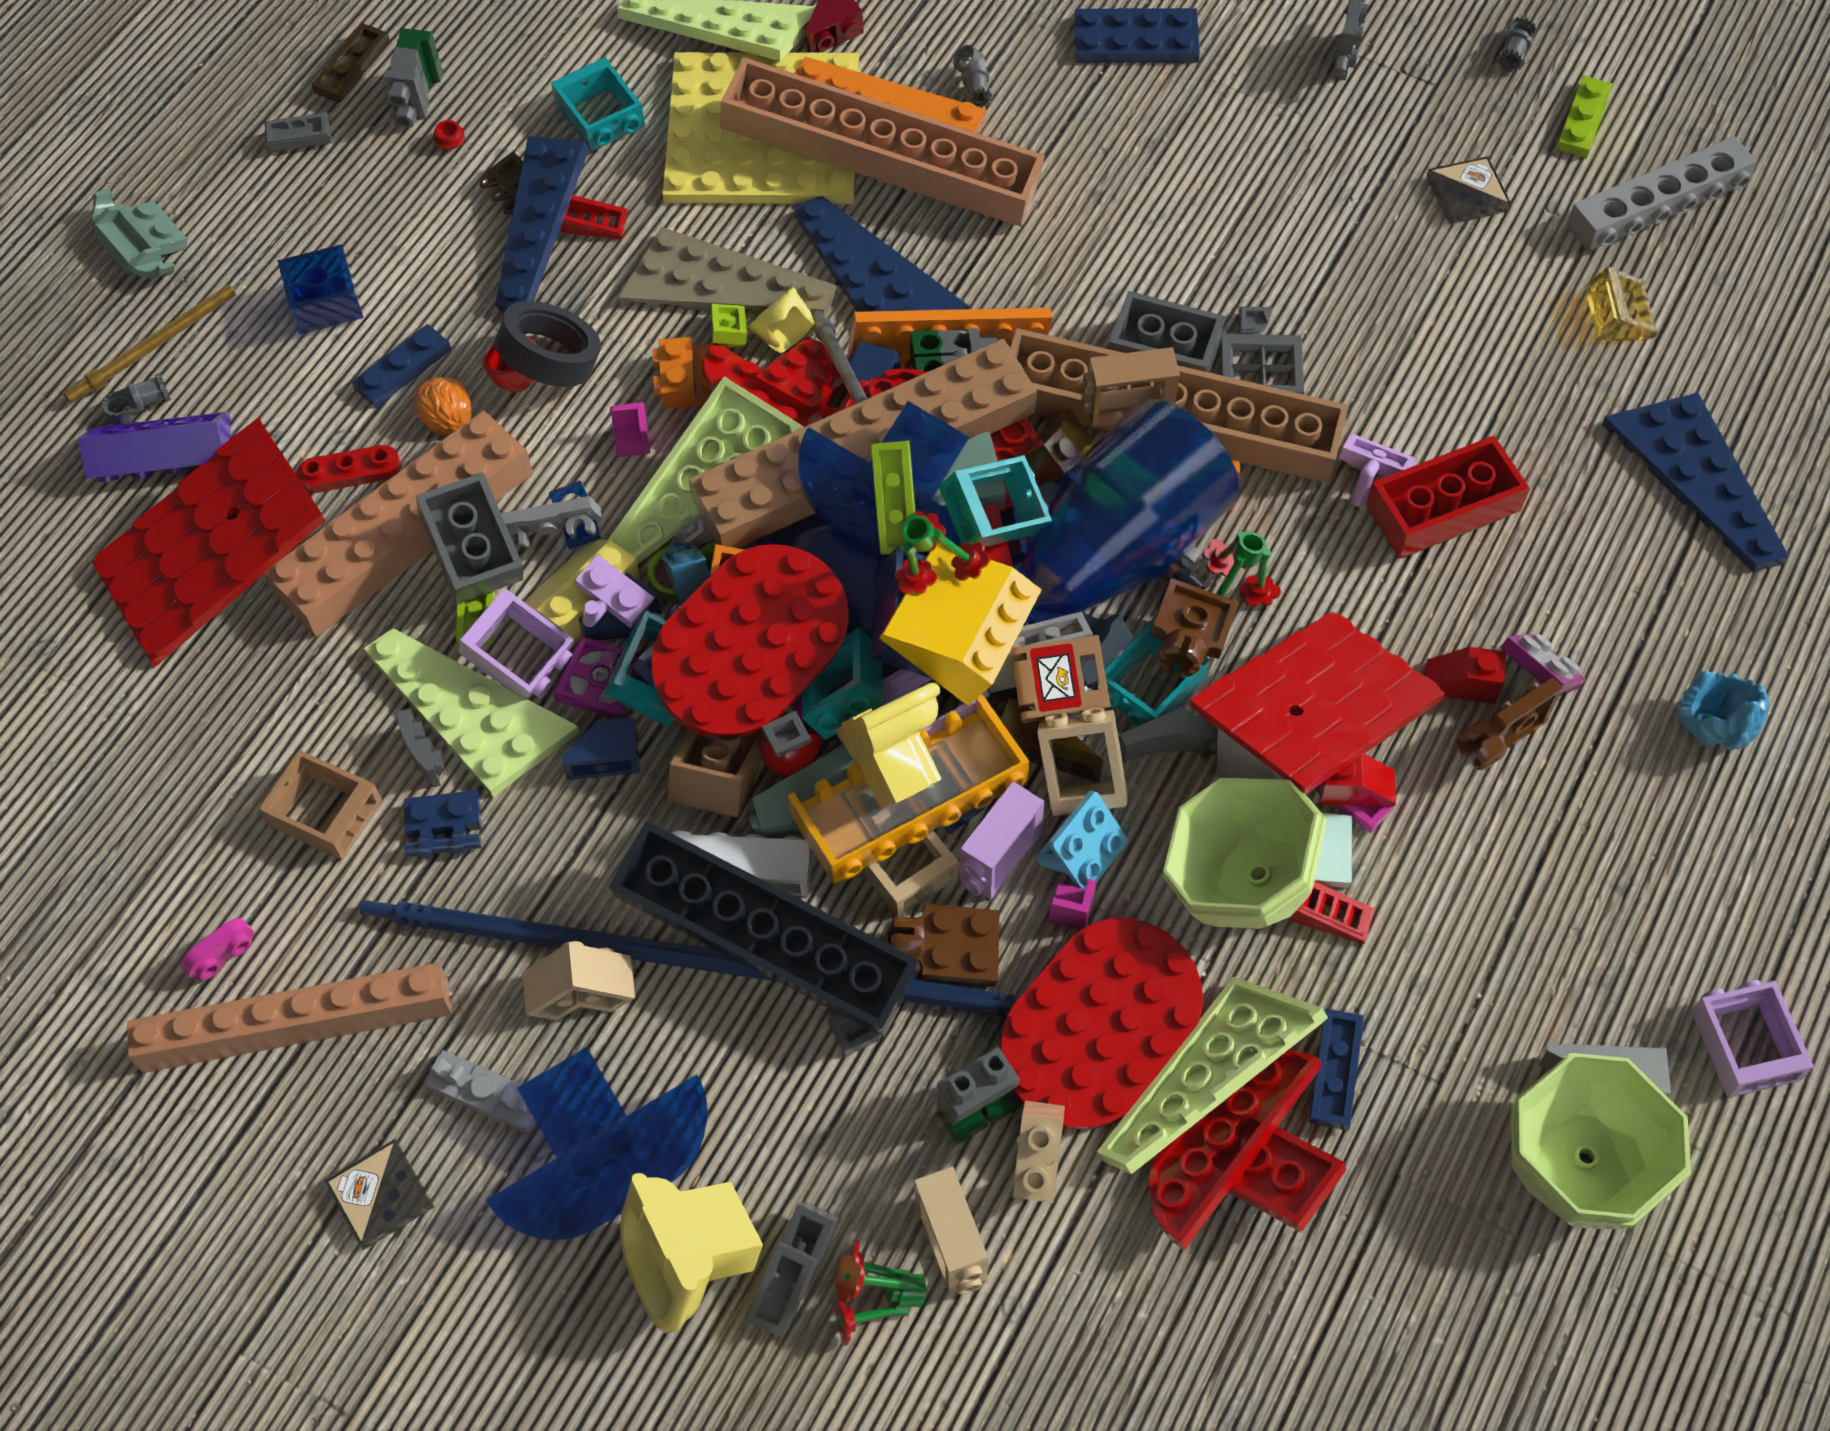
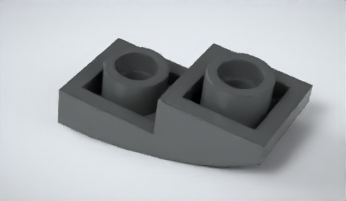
[396,709,445,787]

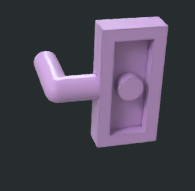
[1339,434,1416,507]
[574,554,654,628]

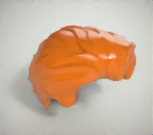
[413,377,472,436]

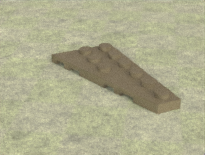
[618,227,838,316]

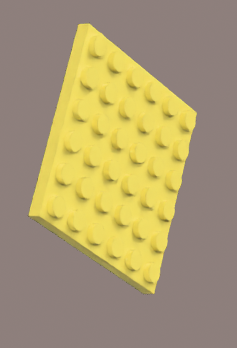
[663,52,859,204]

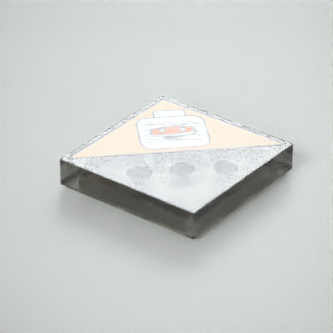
[1426,156,1511,224]
[324,1139,435,1250]

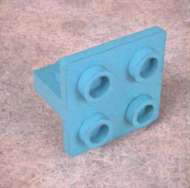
[1036,791,1128,889]

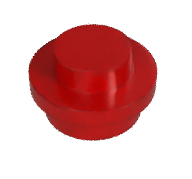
[433,120,465,150]

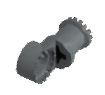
[1497,16,1537,72]
[953,45,992,108]
[101,373,171,425]

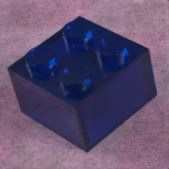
[277,244,364,335]

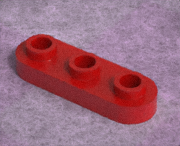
[296,445,401,493]

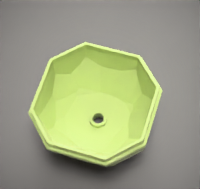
[1163,778,1326,929]
[1511,1053,1691,1229]

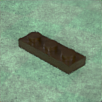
[311,23,390,103]

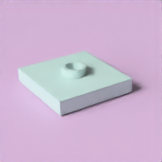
[1315,813,1352,888]

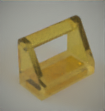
[1585,267,1657,341]

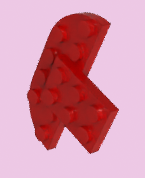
[702,337,848,427]
[1148,1050,1347,1250]

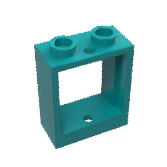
[551,57,645,152]
[938,455,1052,547]
[603,611,675,727]
[1097,619,1210,727]
[802,627,884,740]

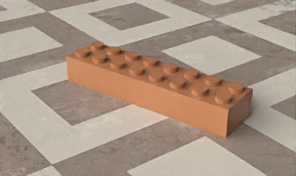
[264,410,533,637]

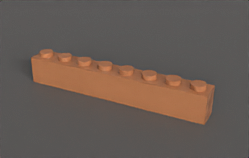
[127,962,452,1073]

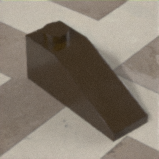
[1021,408,1089,487]
[1001,698,1104,783]

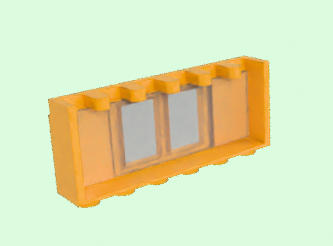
[787,694,1029,884]

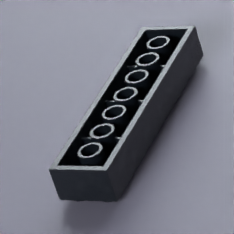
[608,820,920,1037]

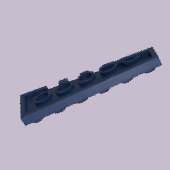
[495,136,589,312]

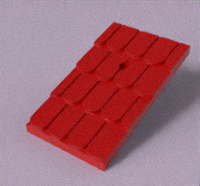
[92,417,325,668]
[1190,612,1445,794]

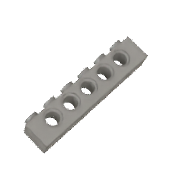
[1567,136,1757,252]

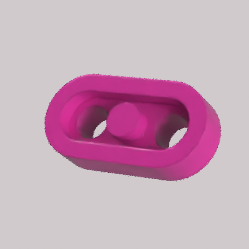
[181,918,254,980]

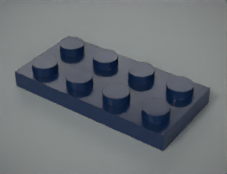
[1075,8,1200,63]

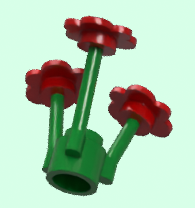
[895,511,990,594]
[1202,531,1281,606]
[834,1240,926,1346]

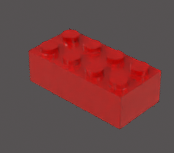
[1366,435,1530,559]

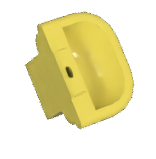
[836,683,941,808]
[620,1173,763,1333]

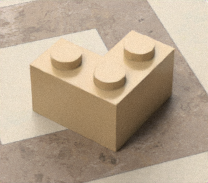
[522,941,635,1021]

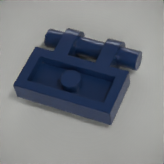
[404,790,482,859]

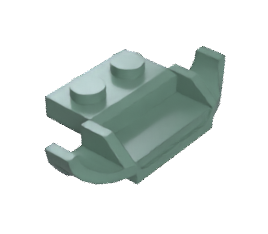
[92,189,187,278]

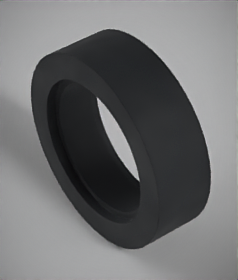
[495,301,601,387]

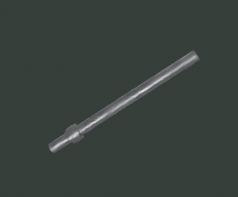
[812,310,867,404]

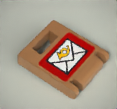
[1010,635,1111,723]

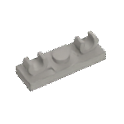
[501,496,602,548]
[423,1050,547,1134]

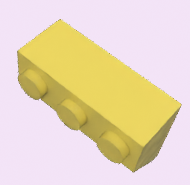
[524,540,641,647]

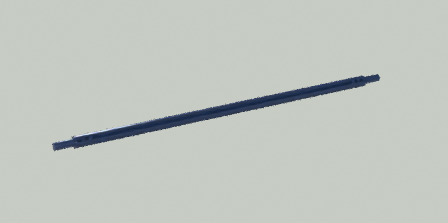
[359,900,1020,1017]

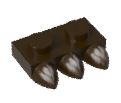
[479,151,523,215]

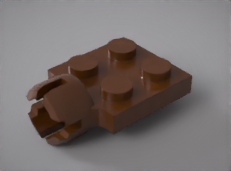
[1150,578,1239,677]
[1457,677,1563,770]
[887,903,1000,987]

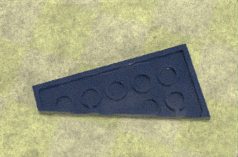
[793,196,969,312]
[1602,393,1789,572]

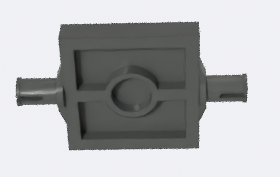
[1333,0,1368,80]

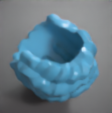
[1677,670,1770,751]

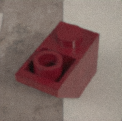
[806,0,864,53]

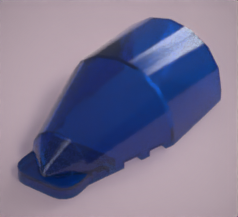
[1016,399,1240,625]

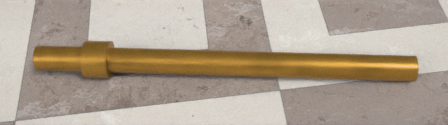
[63,285,236,404]

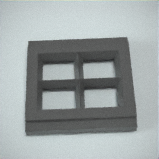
[1221,333,1304,395]

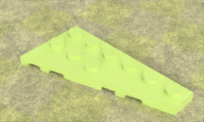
[617,0,815,61]
[608,377,803,565]
[364,628,580,797]
[1097,976,1328,1174]

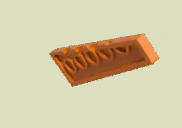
[794,56,987,133]
[847,308,1053,360]

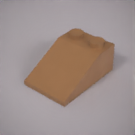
[667,730,763,817]

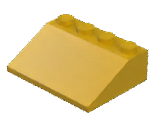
[879,542,1041,706]

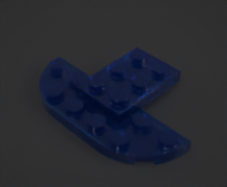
[797,401,988,557]
[486,1047,708,1240]

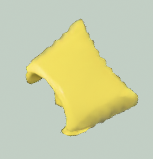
[747,287,815,353]

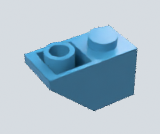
[661,542,709,605]

